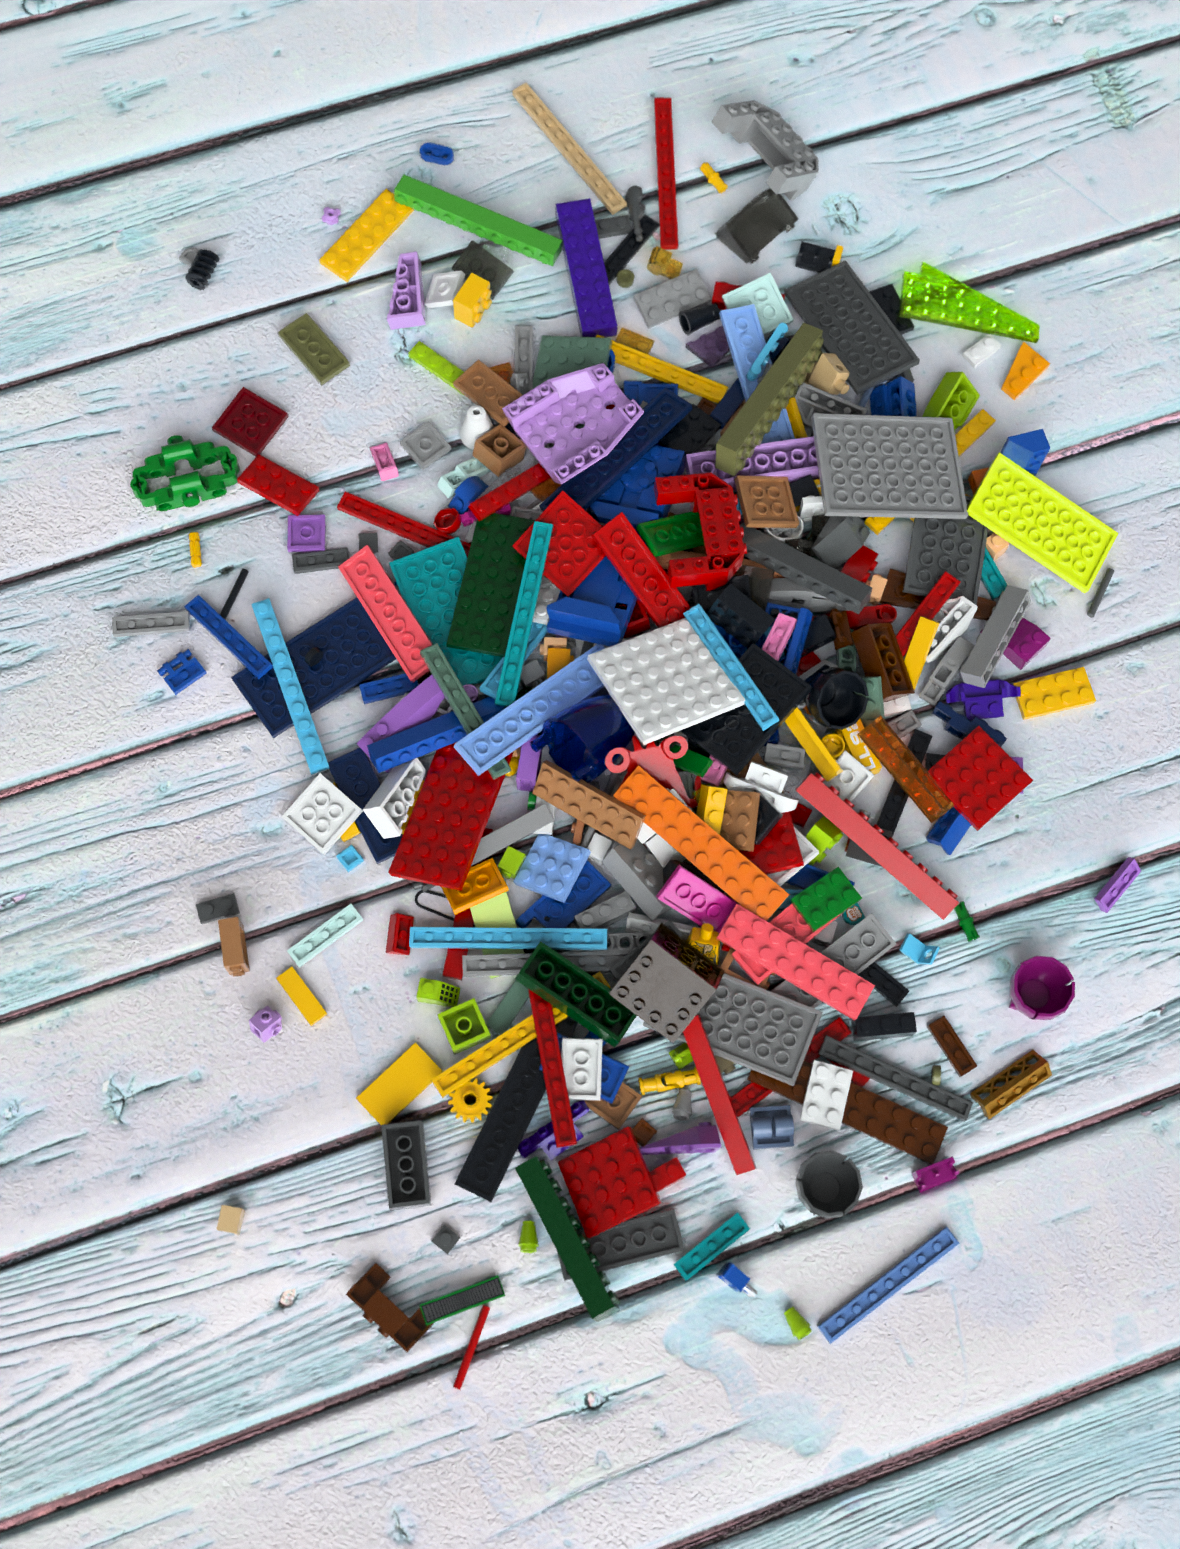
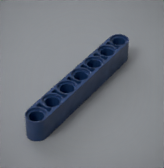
[710,331,790,430]

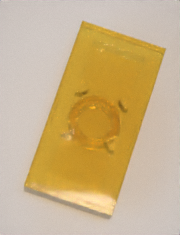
[615,327,654,355]

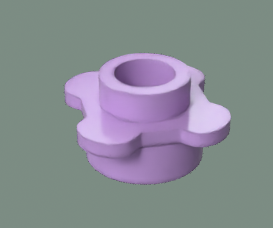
[321,207,341,225]

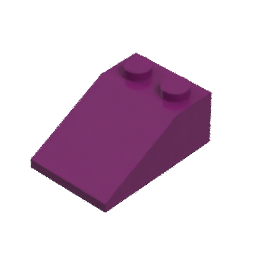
[980,617,1051,670]

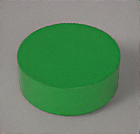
[527,791,537,811]

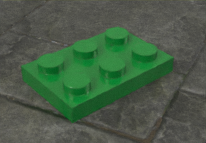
[790,867,862,932]

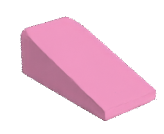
[370,442,399,481]

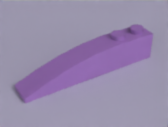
[356,675,446,773]

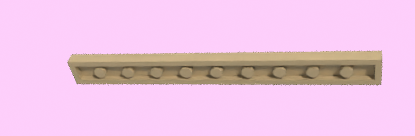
[512,83,627,215]

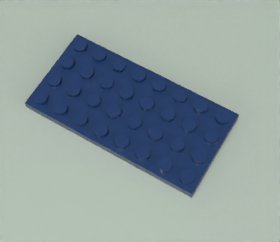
[231,598,396,738]

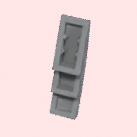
[755,578,828,603]

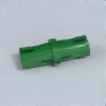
[954,901,980,942]

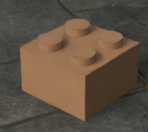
[473,424,526,477]

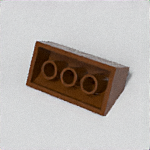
[851,623,915,702]

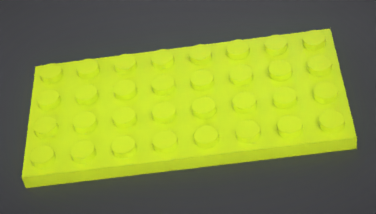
[967,452,1118,593]

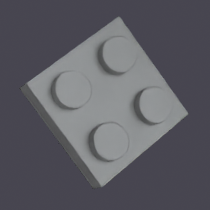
[400,421,451,470]

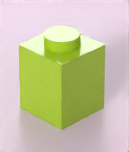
[498,846,526,879]

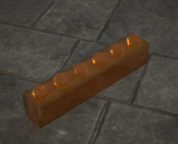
[858,715,954,823]

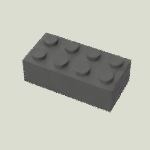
[381,1120,432,1211]

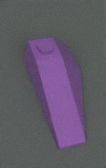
[640,1122,721,1155]

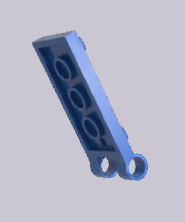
[515,860,611,928]

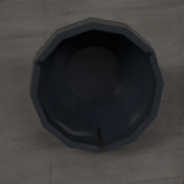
[804,664,869,730]

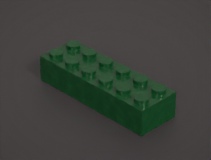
[515,941,637,1048]

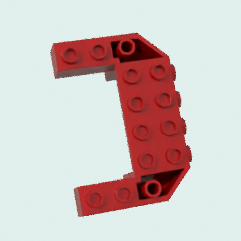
[654,472,747,591]

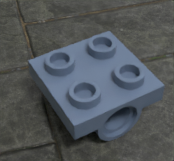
[749,1105,794,1150]

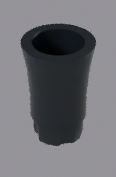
[679,303,720,335]

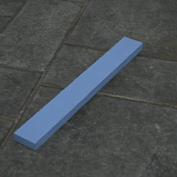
[817,1226,960,1344]

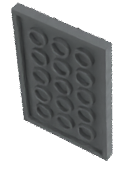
[902,496,988,605]

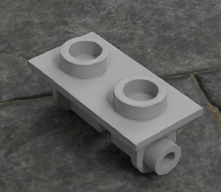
[510,373,529,395]

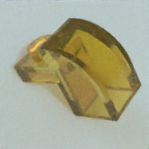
[647,246,683,279]

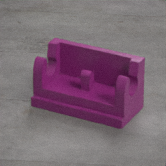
[912,1156,959,1193]

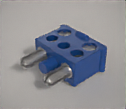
[716,1262,758,1297]

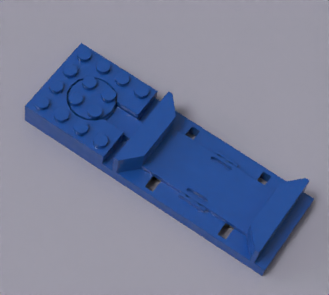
[546,445,686,647]

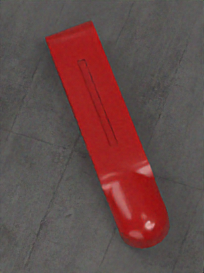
[811,604,897,631]

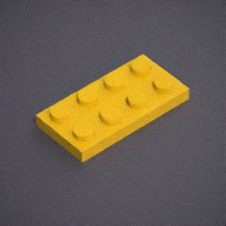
[1012,667,1096,720]

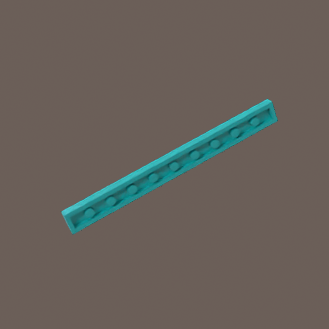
[495,521,553,707]

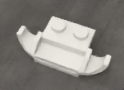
[723,761,799,813]

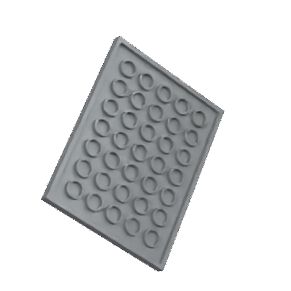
[811,413,968,519]

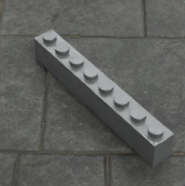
[740,523,872,614]

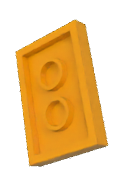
[441,858,509,914]

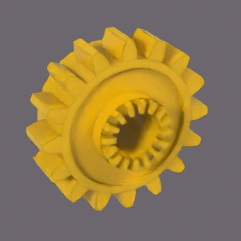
[448,1078,493,1123]

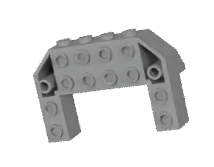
[712,100,819,201]

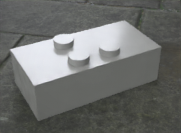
[602,838,672,921]

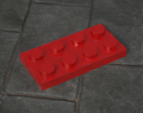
[237,454,319,516]

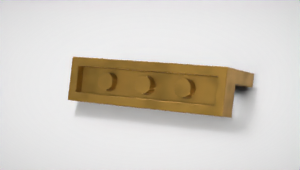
[970,1050,1052,1119]

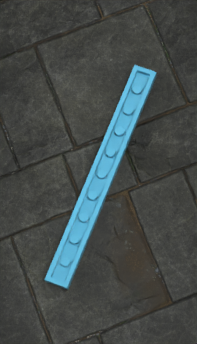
[251,598,329,775]
[409,927,608,950]

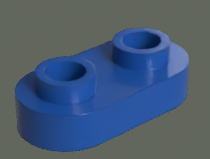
[420,143,454,165]

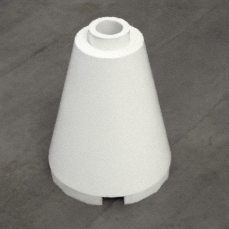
[460,405,495,450]

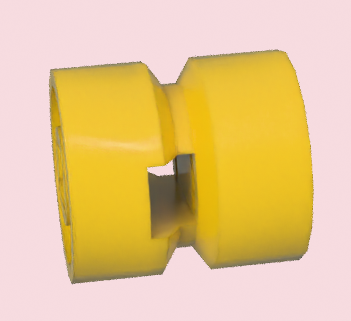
[822,734,845,760]

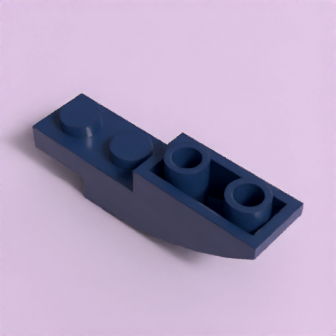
[932,701,1007,747]

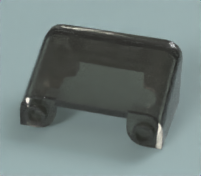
[714,187,798,264]

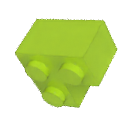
[805,816,844,866]

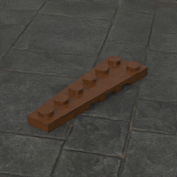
[879,568,997,621]

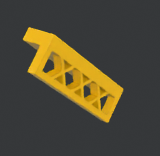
[785,707,843,782]

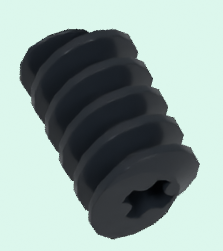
[185,249,220,290]

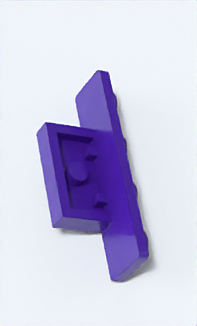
[518,1100,590,1160]

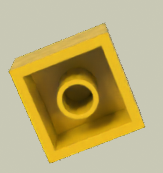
[453,273,492,328]

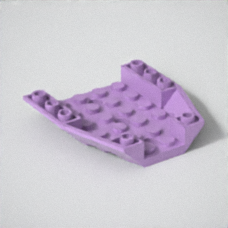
[502,363,644,484]

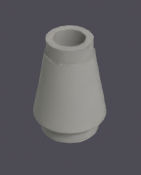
[672,1089,692,1121]

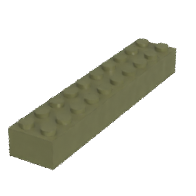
[715,322,824,476]

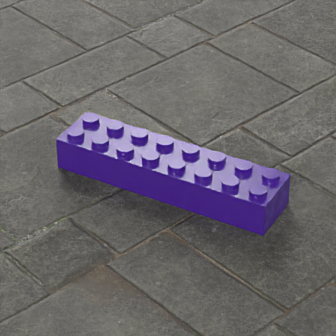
[555,198,618,337]

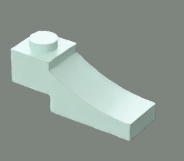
[437,457,491,499]

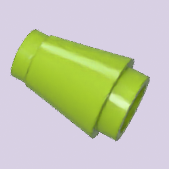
[518,1221,539,1253]
[784,1307,812,1340]

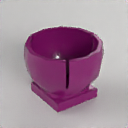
[1009,956,1075,1020]

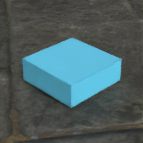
[336,845,364,872]

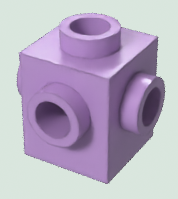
[249,1006,282,1043]

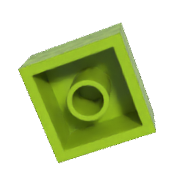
[437,998,491,1055]

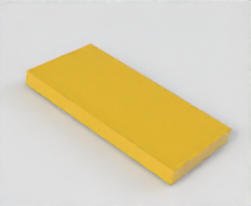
[356,1042,443,1125]

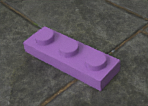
[1094,857,1141,913]

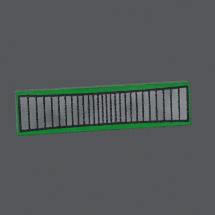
[419,1276,505,1326]

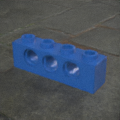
[887,377,917,417]

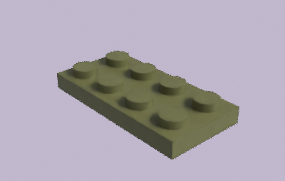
[278,313,350,386]

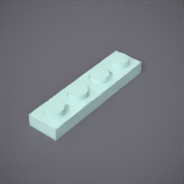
[287,904,363,968]

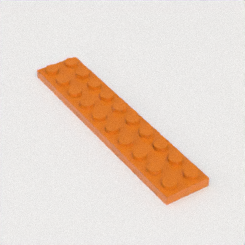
[613,766,789,921]

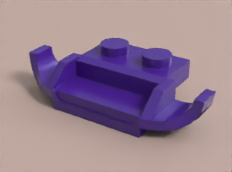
[946,679,1021,720]

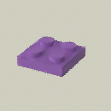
[287,515,326,552]

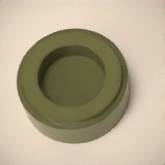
[617,269,634,288]
[931,1065,941,1086]

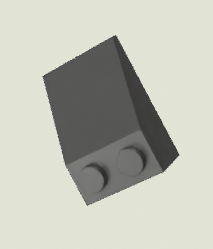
[811,516,870,570]

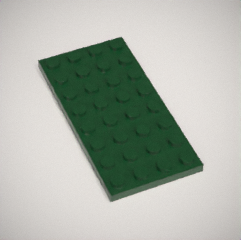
[446,513,535,657]

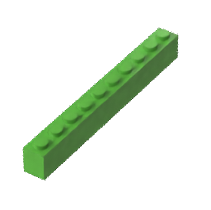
[394,174,563,266]

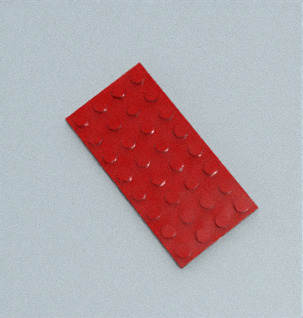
[388,742,513,891]

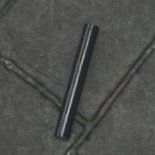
[220,569,249,620]

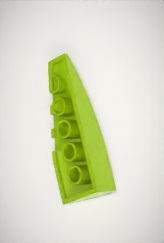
[922,372,980,432]

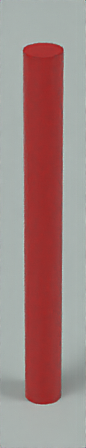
[453,1305,490,1390]

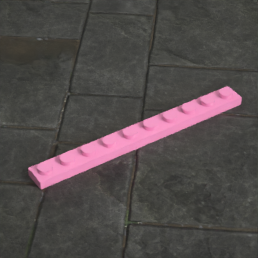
[700,613,797,787]

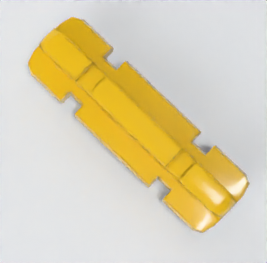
[189,532,202,568]

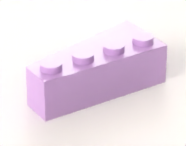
[387,252,426,330]

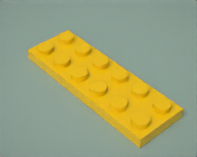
[319,189,414,282]

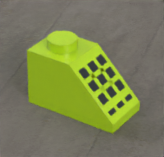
[416,978,460,1008]

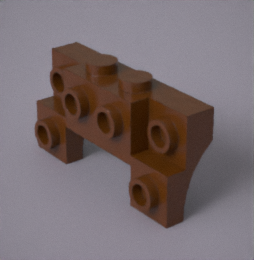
[346,1263,434,1353]

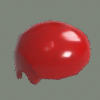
[433,508,461,535]

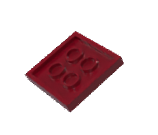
[212,387,289,457]

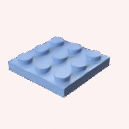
[513,834,591,903]

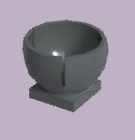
[795,1151,863,1219]

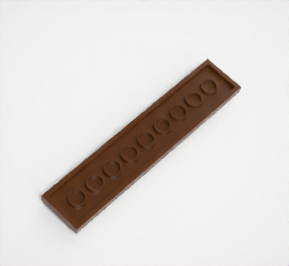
[747,1061,948,1165]

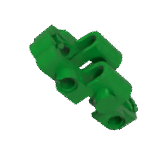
[130,435,240,511]

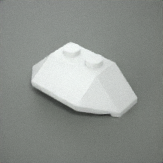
[926,596,978,663]

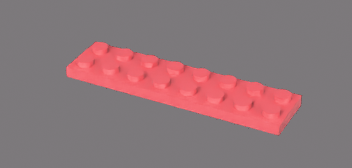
[338,545,433,683]
[716,904,875,1021]

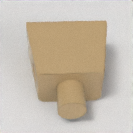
[808,353,849,395]

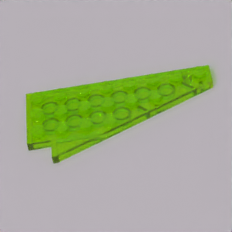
[899,262,1040,343]

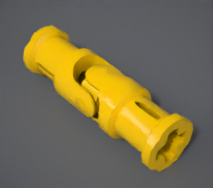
[638,1067,701,1095]

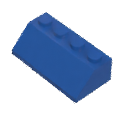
[1000,429,1050,476]

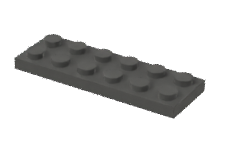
[557,1209,685,1281]

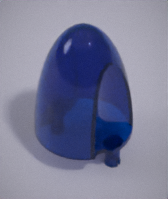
[530,694,635,783]

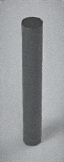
[1087,568,1115,618]

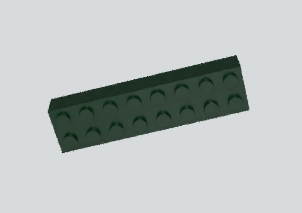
[515,1156,620,1322]

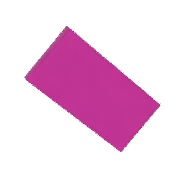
[656,865,741,933]

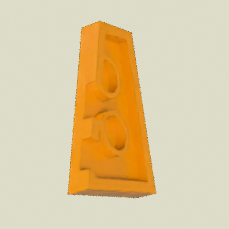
[1001,342,1050,400]

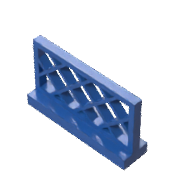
[756,603,813,674]

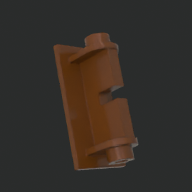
[829,609,853,650]

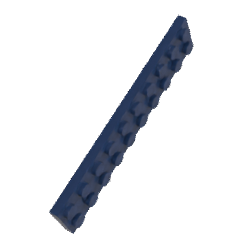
[539,388,693,512]

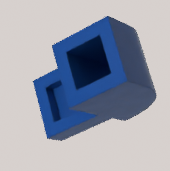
[448,476,490,515]

